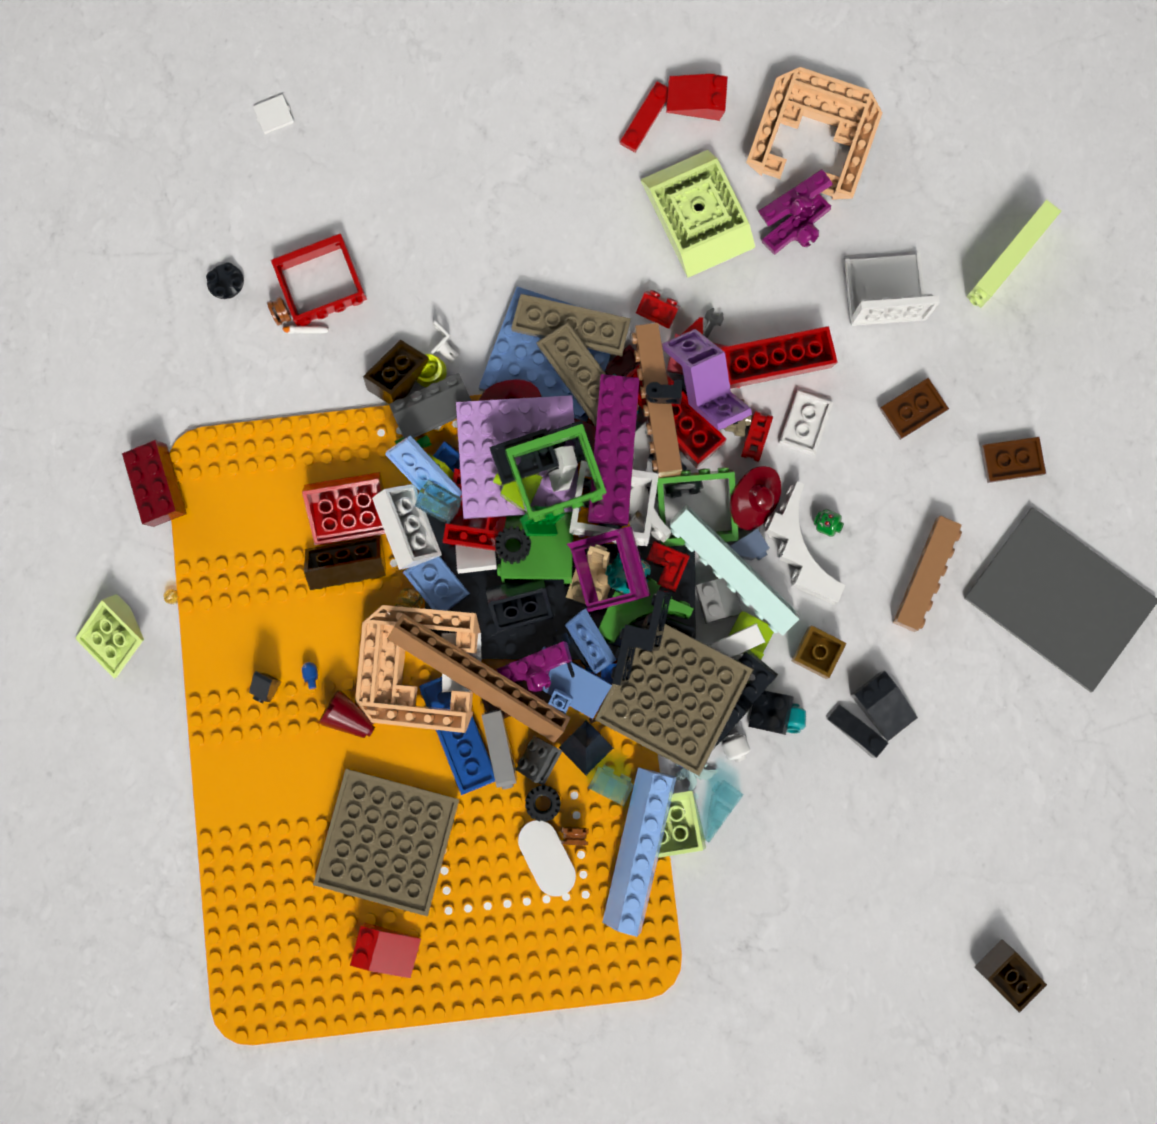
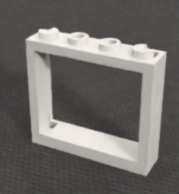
[569,461,659,546]

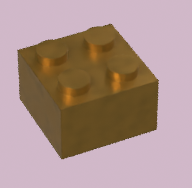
[791,625,847,679]

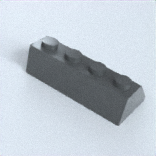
[389,373,472,439]

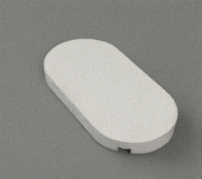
[518,820,576,896]

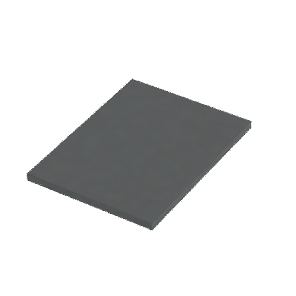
[964,507,1157,692]

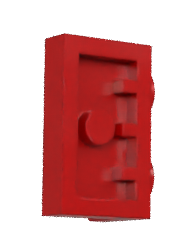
[636,290,681,329]

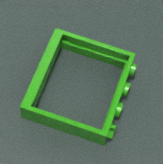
[505,424,606,522]
[657,467,739,547]

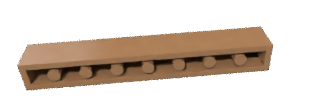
[631,323,682,478]

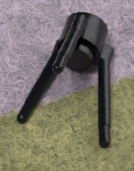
[552,633,588,678]

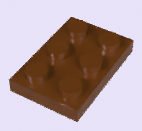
[880,378,949,440]
[981,437,1046,483]

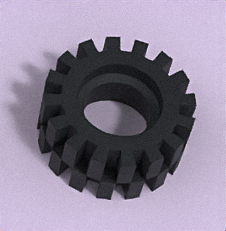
[495,526,531,564]
[525,785,561,822]

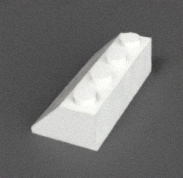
[372,484,442,570]

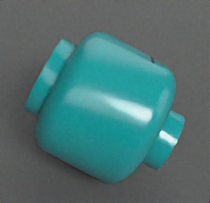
[787,703,806,734]

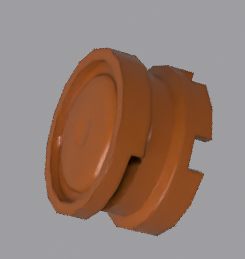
[267,296,292,326]
[561,827,589,845]

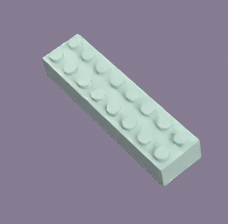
[670,504,799,636]

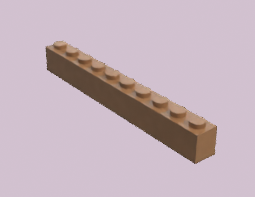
[387,614,570,743]

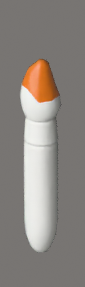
[282,325,329,334]

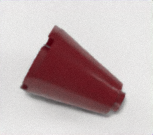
[318,690,375,738]

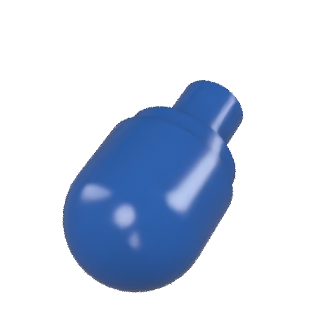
[301,662,318,689]

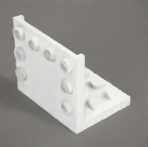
[844,253,940,326]

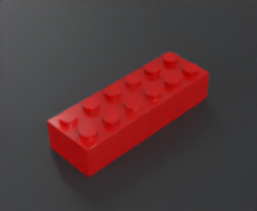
[720,326,838,389]
[626,365,727,469]

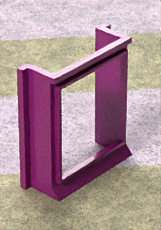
[567,526,650,612]

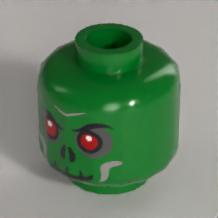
[814,509,844,537]

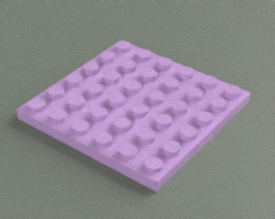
[456,396,581,519]

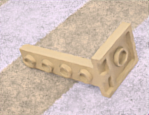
[566,545,612,610]

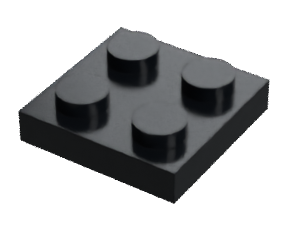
[748,691,794,735]

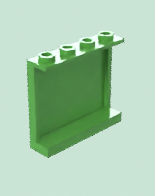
[497,512,573,584]

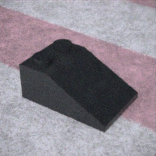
[850,671,918,742]

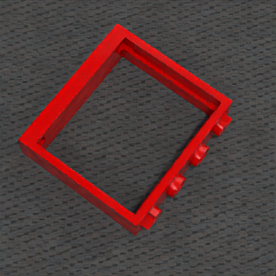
[271,233,367,326]

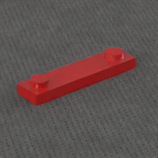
[620,81,668,153]

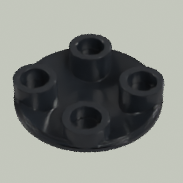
[206,262,244,299]

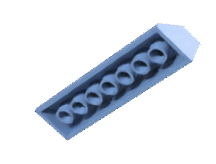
[602,767,677,937]

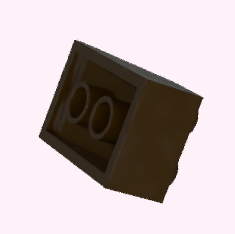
[363,339,429,404]
[974,939,1047,1013]

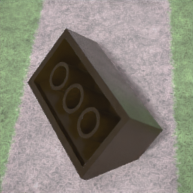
[304,535,386,590]

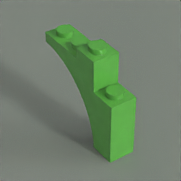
[598,578,694,645]

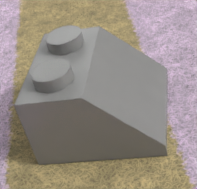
[695,578,742,624]

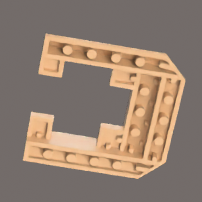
[746,67,883,200]
[355,605,480,733]

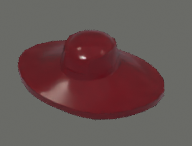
[479,379,542,401]
[730,466,781,530]

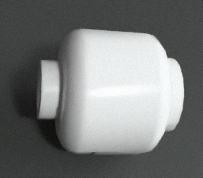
[721,732,750,762]

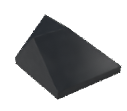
[559,720,614,775]

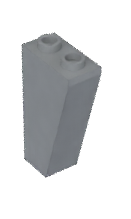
[482,709,517,789]

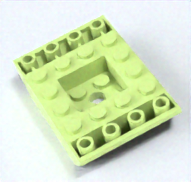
[641,150,755,278]

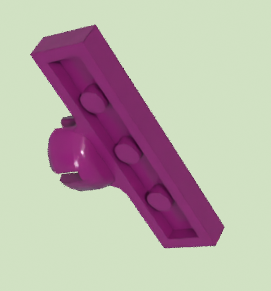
[758,169,833,227]
[762,194,831,255]
[497,641,572,692]

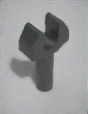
[703,308,724,339]

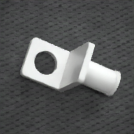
[431,321,459,363]

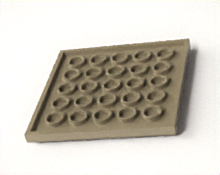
[595,615,754,776]
[313,769,460,916]

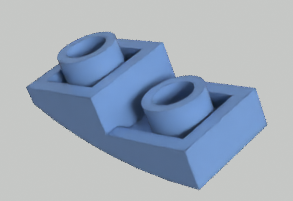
[548,688,573,714]

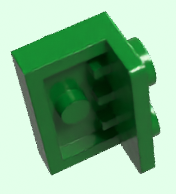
[520,505,566,536]

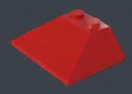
[443,469,506,551]

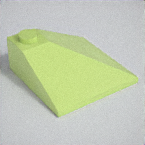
[75,594,144,679]
[658,790,706,858]

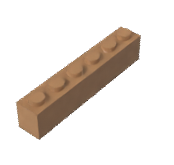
[893,516,962,632]

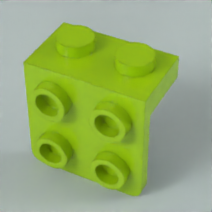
[728,611,774,660]

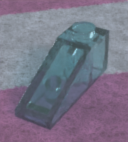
[705,780,744,843]

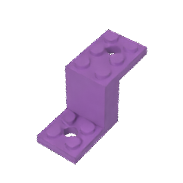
[662,329,752,430]

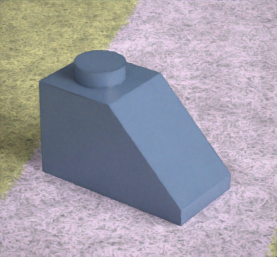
[730,529,770,561]

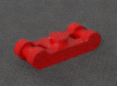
[741,411,773,462]

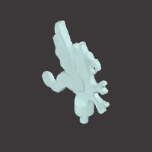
[675,764,718,800]

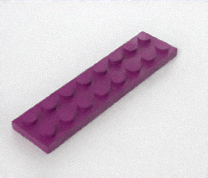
[588,374,639,526]

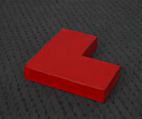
[646,541,690,592]

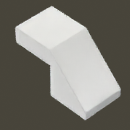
[548,446,578,492]

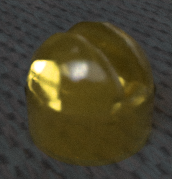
[163,589,179,605]

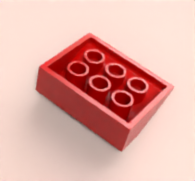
[302,472,385,545]

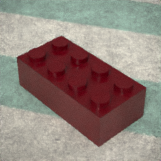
[122,440,187,527]

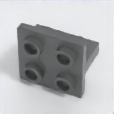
[516,736,562,786]

